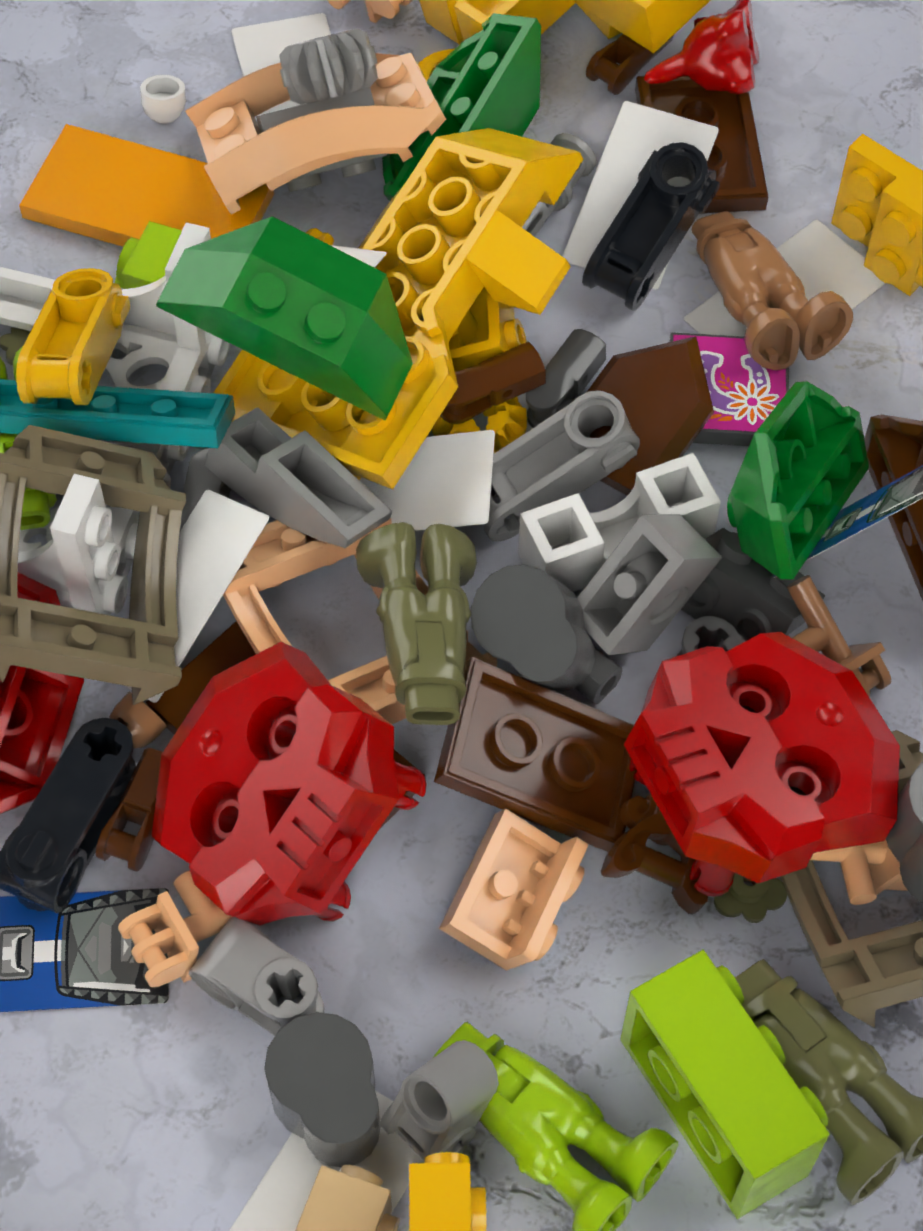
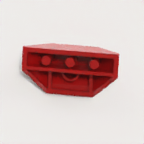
[0,572,84,814]

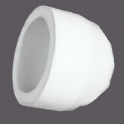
[140,75,186,123]

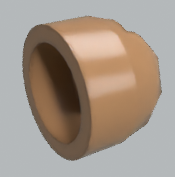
[109,691,167,749]

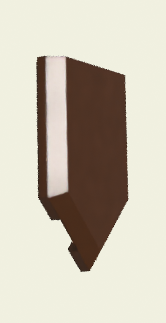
[586,336,714,496]

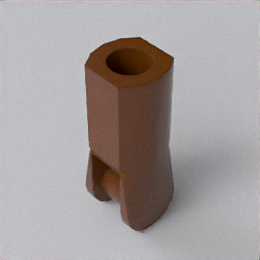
[586,34,674,95]
[440,341,546,424]
[96,747,162,872]

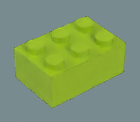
[620,949,830,1220]

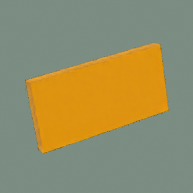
[19,124,274,247]

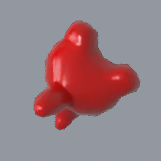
[644,0,759,95]

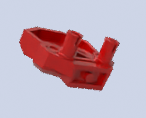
[624,632,900,897]
[151,642,427,926]

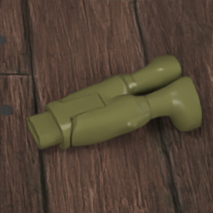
[356,522,477,725]
[735,959,923,1205]

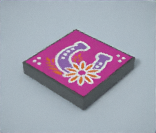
[669,332,789,446]

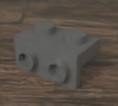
[681,528,825,641]

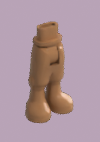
[691,211,853,370]

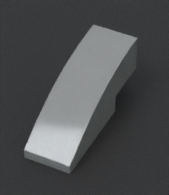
[204,407,392,548]

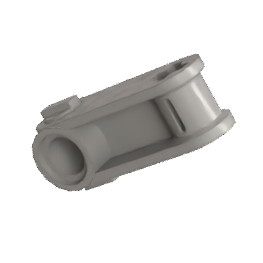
[484,391,640,541]

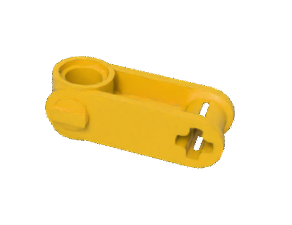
[16,268,130,405]

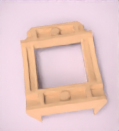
[185,53,446,215]
[223,518,497,724]

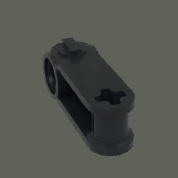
[582,142,720,311]
[0,718,136,913]

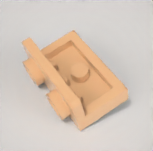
[439,809,588,970]

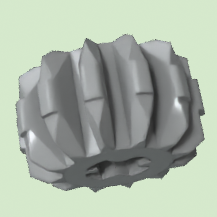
[279,29,378,104]

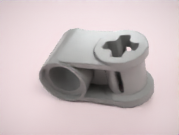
[189,917,325,1036]
[379,1040,499,1163]

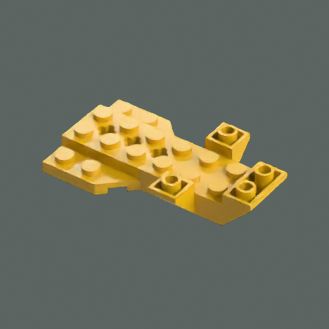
[213,128,583,489]

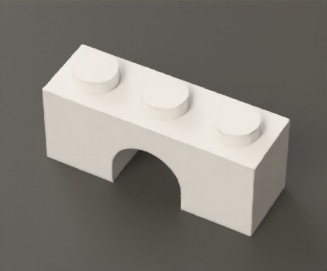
[518,453,721,592]

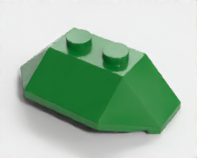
[382,13,541,201]
[156,216,413,420]
[727,381,869,579]

